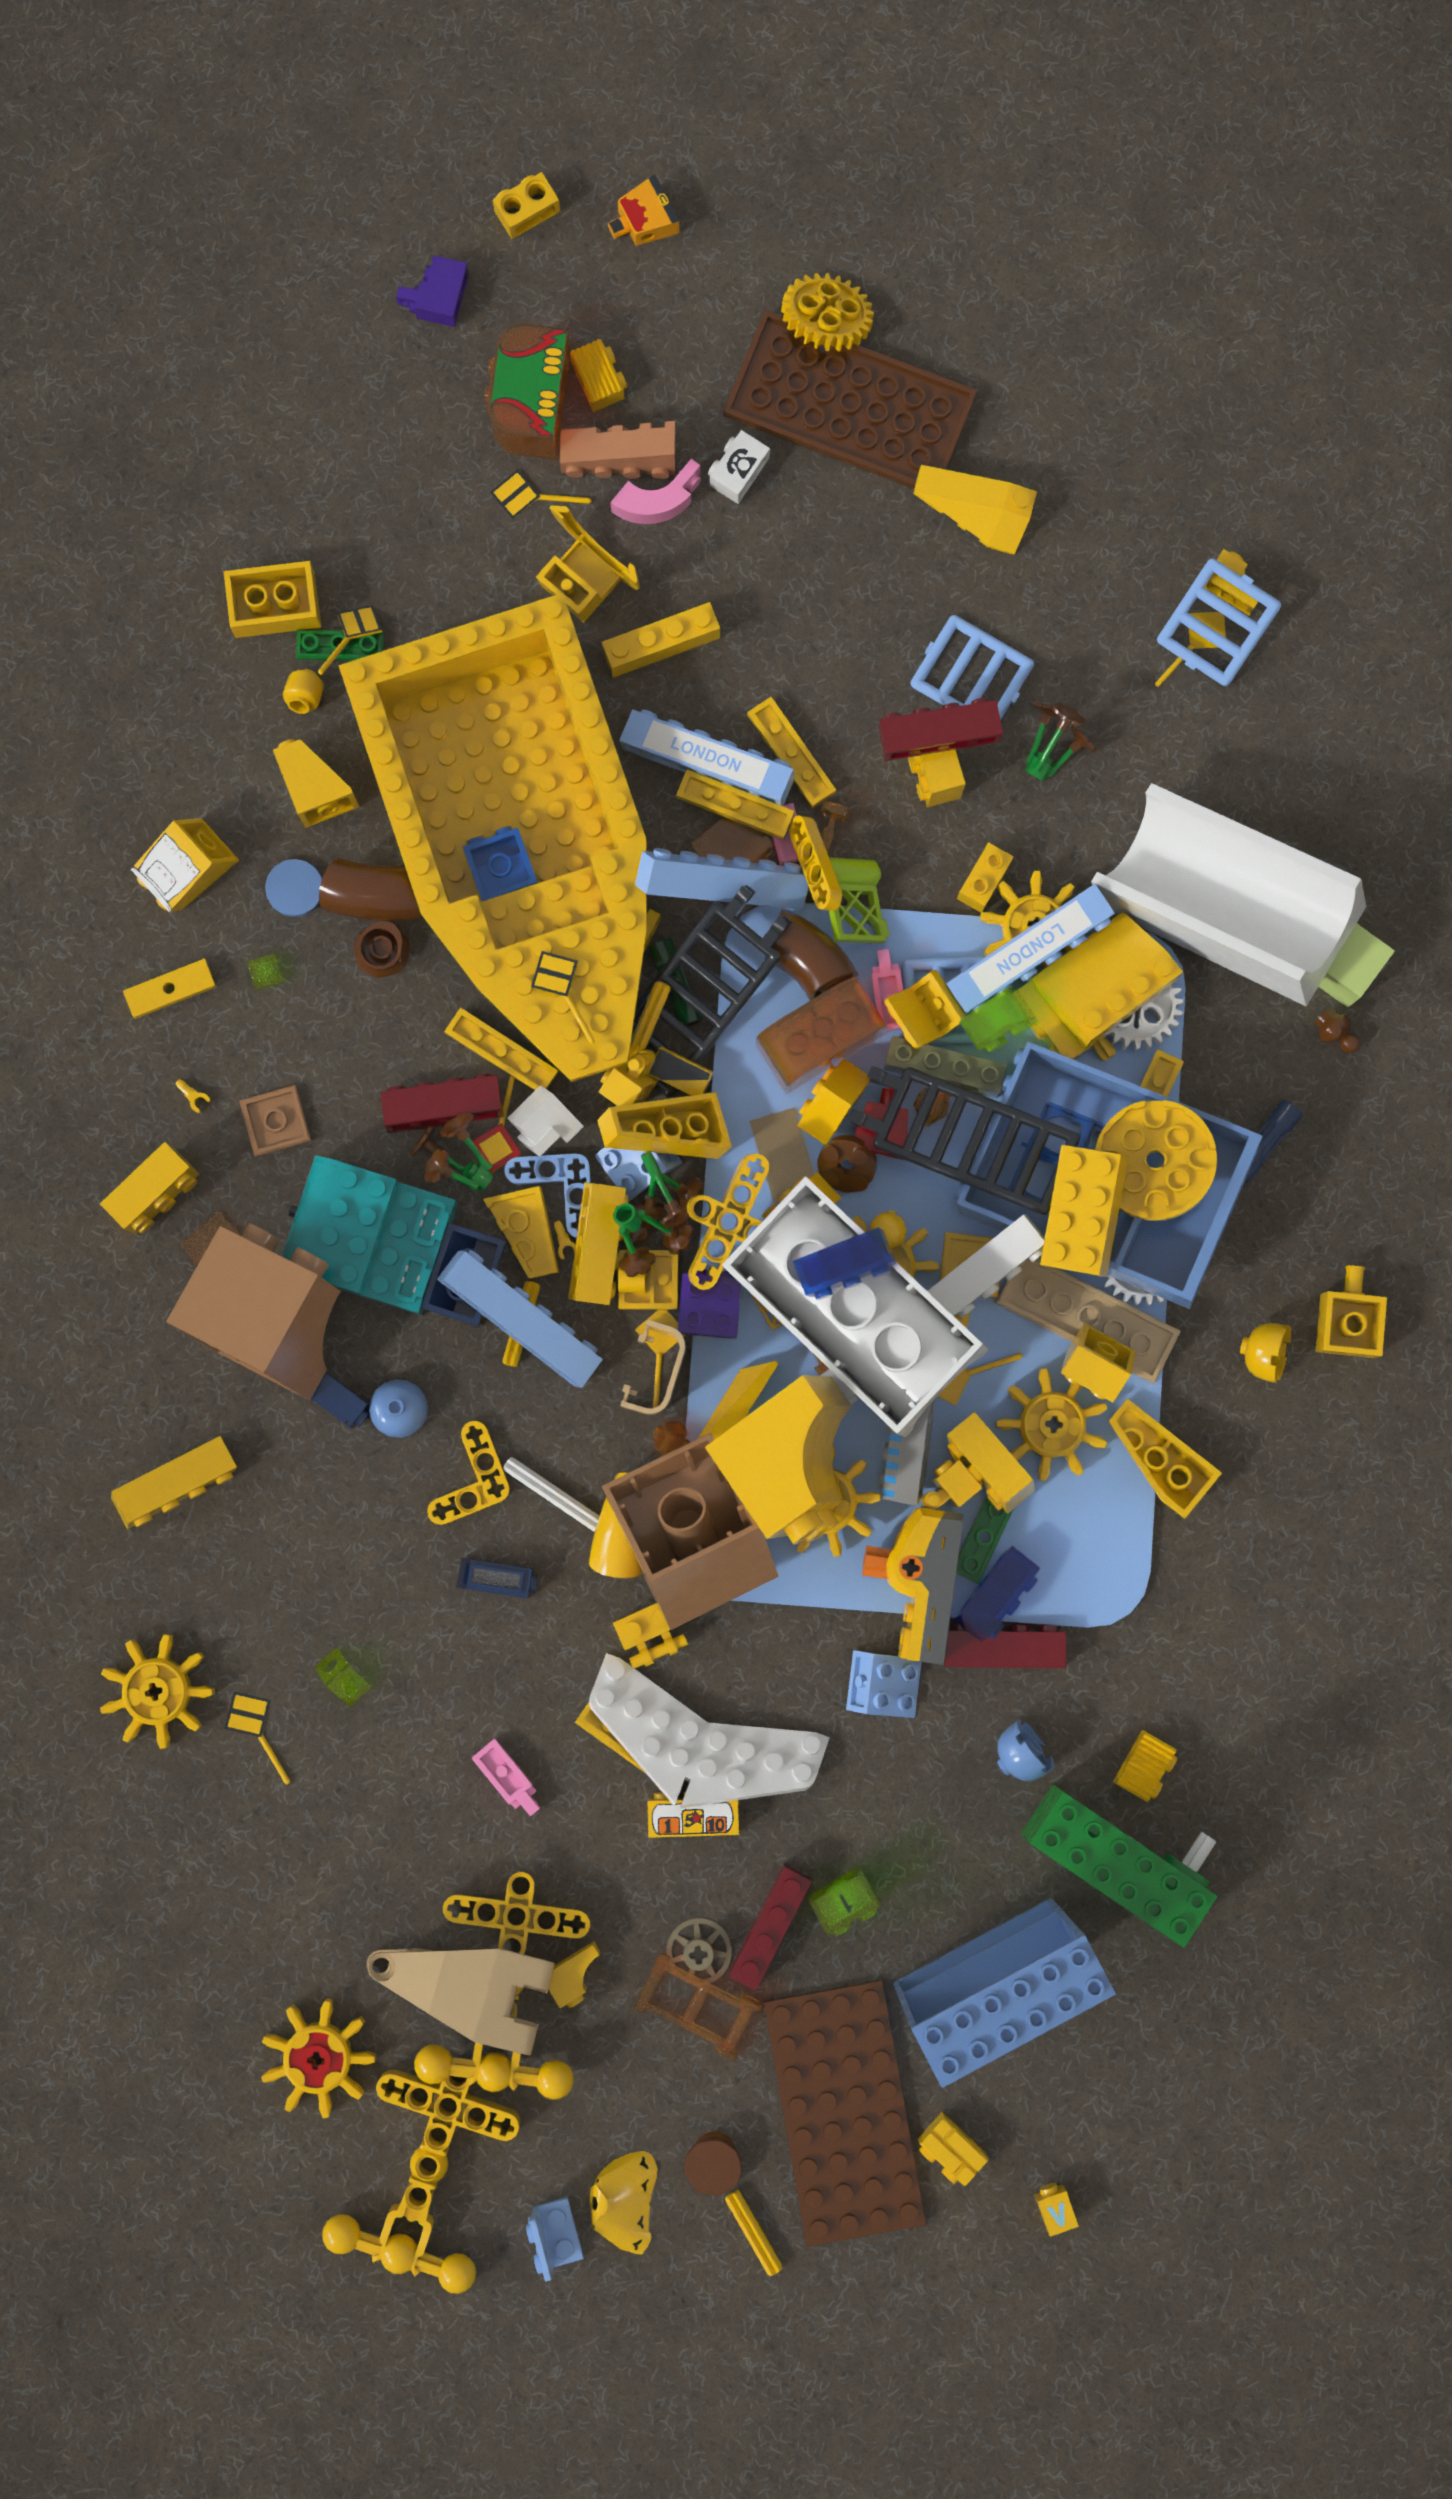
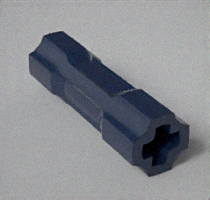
[1244,1100,1303,1183]

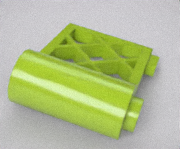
[818,857,889,944]

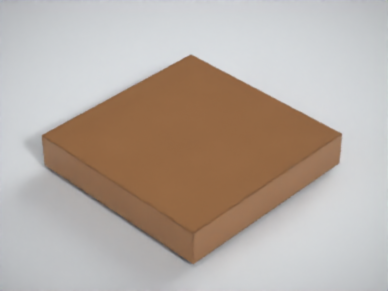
[239,1085,312,1157]

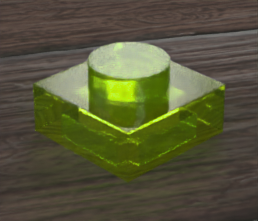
[247,953,284,991]

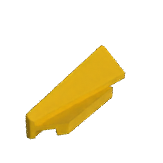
[697,1361,779,1440]

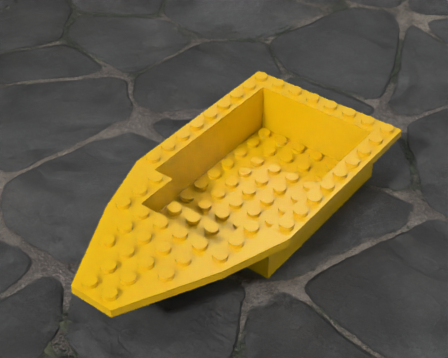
[338,593,647,1082]

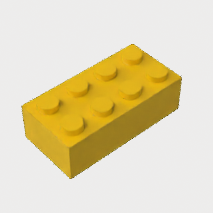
[1040,1145,1129,1276]

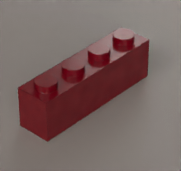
[878,698,1003,762]
[380,1073,504,1134]
[944,1624,1066,1668]
[729,1863,812,1991]

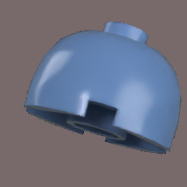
[369,1379,429,1438]
[997,1719,1055,1781]

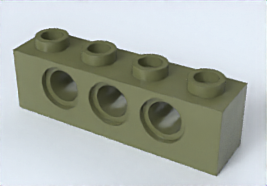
[883,1036,1007,1098]

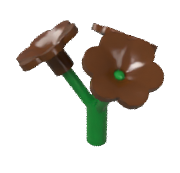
[632,1151,704,1229]

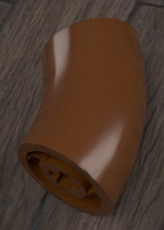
[319,858,420,921]
[764,908,858,1001]

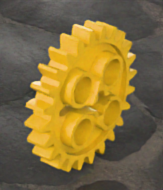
[781,273,874,352]

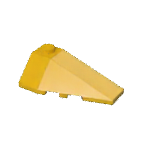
[1109,1398,1222,1519]

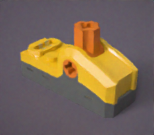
[862,1507,963,1665]

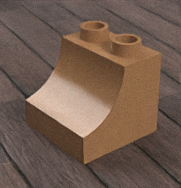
[166,1223,340,1401]
[602,1433,779,1630]

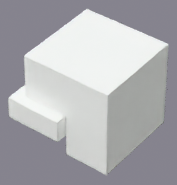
[507,1085,584,1157]

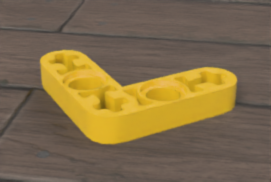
[427,1421,510,1525]

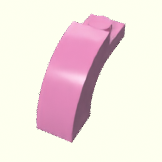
[610,459,701,524]

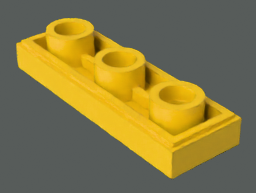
[123,958,217,1019]

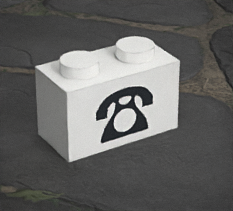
[708,430,770,504]

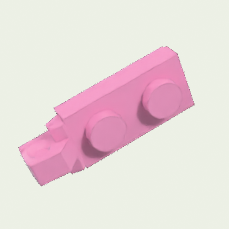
[871,949,904,1032]
[472,1738,541,1816]

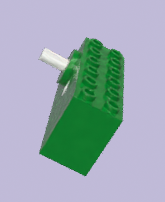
[1021,1784,1218,1948]

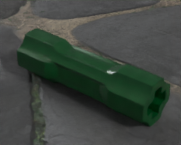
[649,938,704,1027]

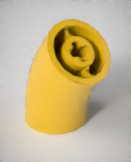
[589,1472,642,1578]

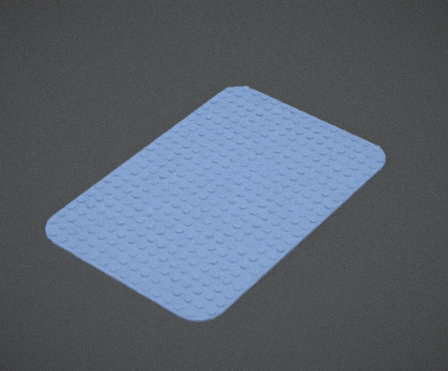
[684,903,1186,1628]

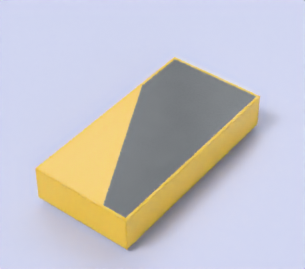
[648,1047,714,1096]

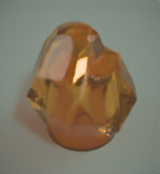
[913,1087,952,1126]

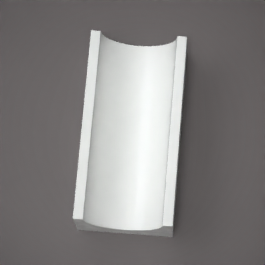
[1091,783,1366,1006]
[722,1176,989,1437]

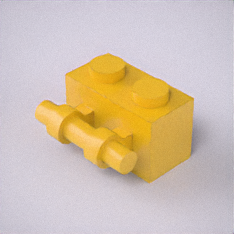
[599,1049,659,1106]
[921,1459,982,1509]
[613,1602,688,1669]

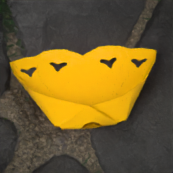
[589,2151,658,2255]

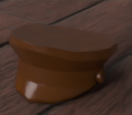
[354,920,409,978]
[683,2131,742,2196]

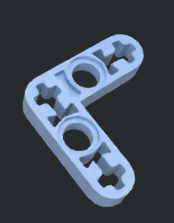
[504,1154,591,1238]

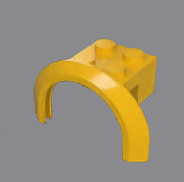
[536,505,640,623]

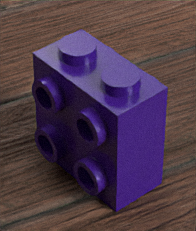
[678,1270,741,1339]

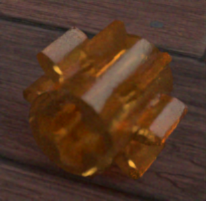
[652,1421,690,1456]

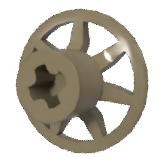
[667,1918,732,1985]

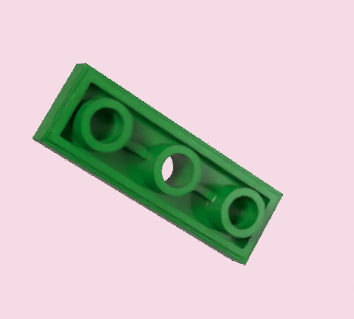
[296,630,384,661]
[956,1494,1014,1584]

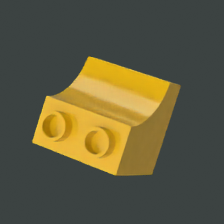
[705,1375,852,1545]

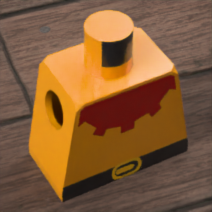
[608,175,679,246]

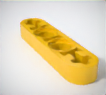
[789,815,842,911]

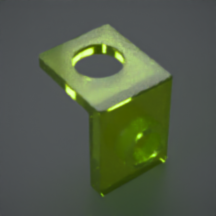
[315,1647,371,1707]

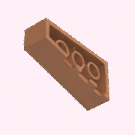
[560,421,676,479]

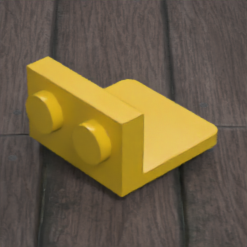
[884,970,968,1049]

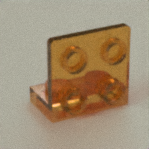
[692,817,773,863]

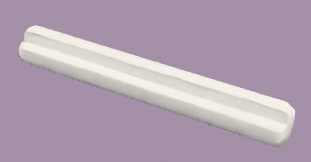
[503,1457,599,1532]

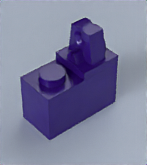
[396,255,469,327]

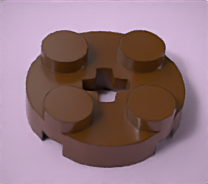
[817,1135,877,1193]

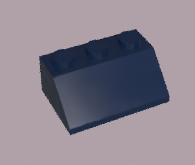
[421,1223,507,1328]

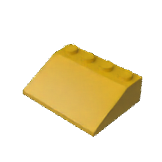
[1030,912,1183,1049]

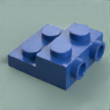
[463,826,537,901]

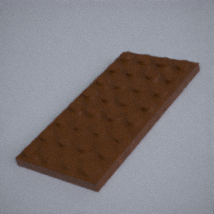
[723,309,977,489]
[764,1979,926,2247]

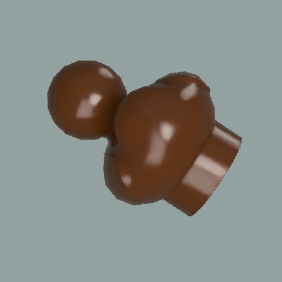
[1315,1008,1360,1053]

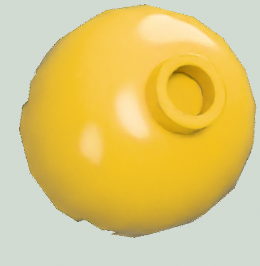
[1240,1323,1291,1383]

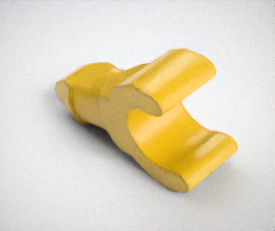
[175,1079,211,1114]
[554,1220,576,1260]

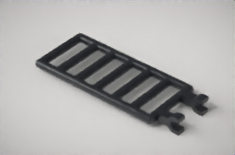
[632,885,792,1098]
[848,1066,1080,1215]

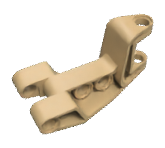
[366,1948,555,2055]

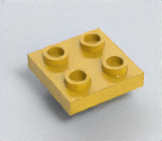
[618,1250,678,1310]

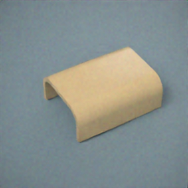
[620,1319,686,1415]

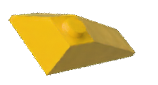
[913,465,1037,555]

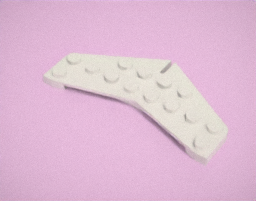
[589,1653,830,1808]

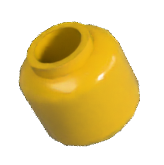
[283,669,324,714]

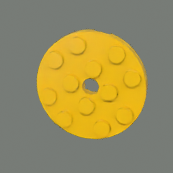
[1095,1100,1217,1221]

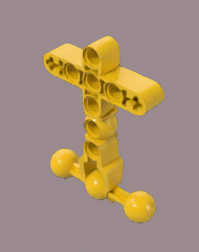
[687,1153,907,1290]
[414,1872,590,2100]
[322,2069,521,2294]

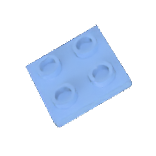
[595,1147,683,1202]
[846,1650,921,1718]
[526,2197,584,2282]

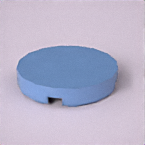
[265,859,322,917]

